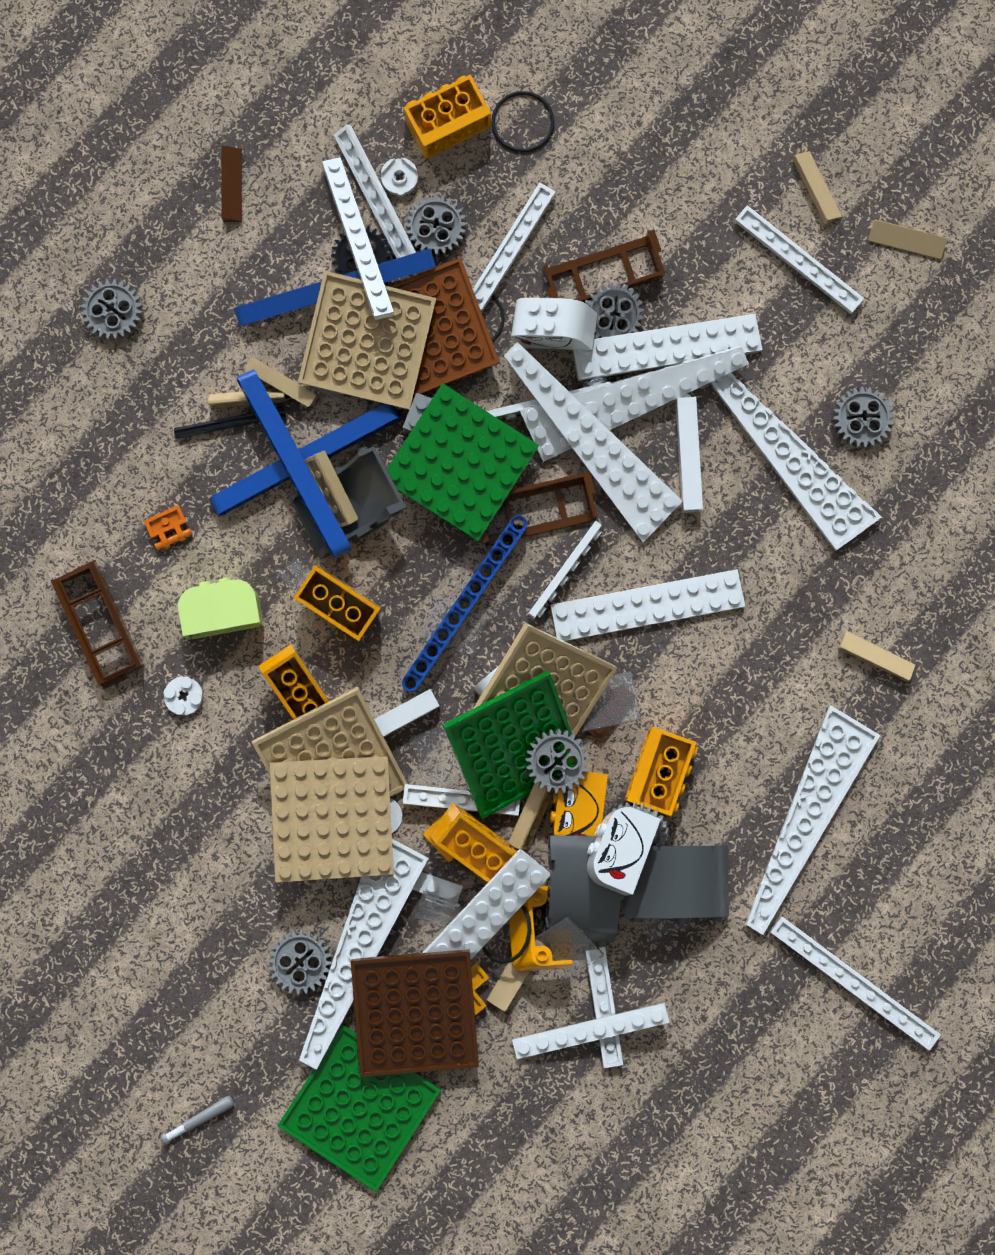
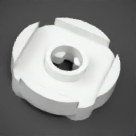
[381,158,418,197]
[164,677,203,715]

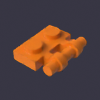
[144,505,193,550]

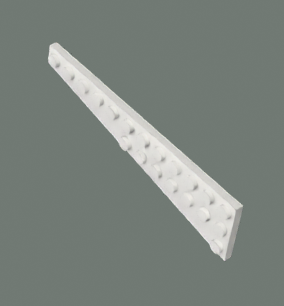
[504,342,682,542]
[519,346,749,462]
[709,373,882,551]
[745,705,880,935]
[299,839,429,1070]

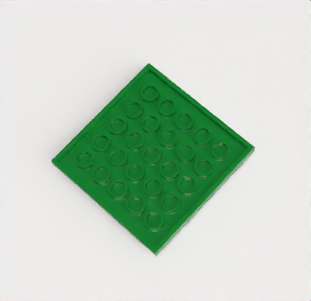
[387,383,539,542]
[443,671,575,819]
[277,1024,441,1192]

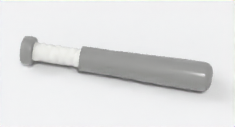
[161,1096,234,1145]

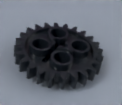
[331,225,392,275]

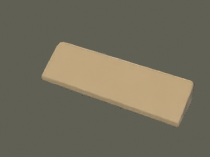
[792,151,842,225]
[868,220,948,260]
[245,357,319,407]
[208,388,286,409]
[304,451,358,527]
[838,631,915,682]
[509,777,558,850]
[486,937,545,1012]

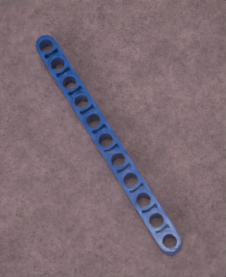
[234,248,436,326]
[236,369,352,559]
[209,404,400,516]
[402,515,527,692]

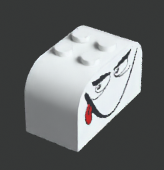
[511,298,598,350]
[587,807,661,896]

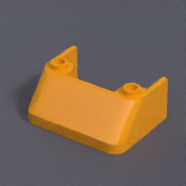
[509,886,573,972]

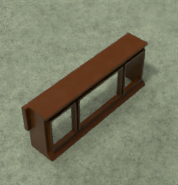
[543,230,665,303]
[480,471,597,546]
[50,560,144,689]

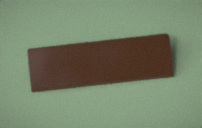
[221,146,242,222]

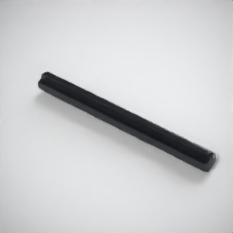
[174,406,286,439]

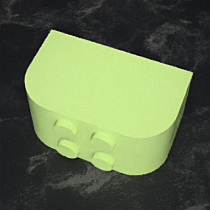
[178,578,264,640]

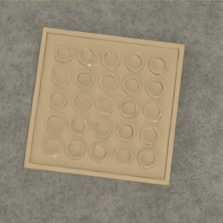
[298,271,436,410]
[473,623,617,736]
[252,687,408,797]
[269,756,394,882]

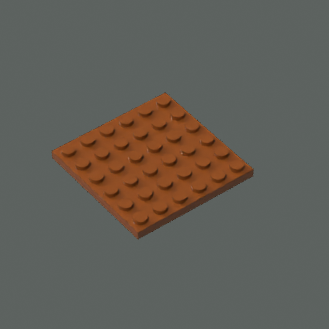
[389,257,501,398]

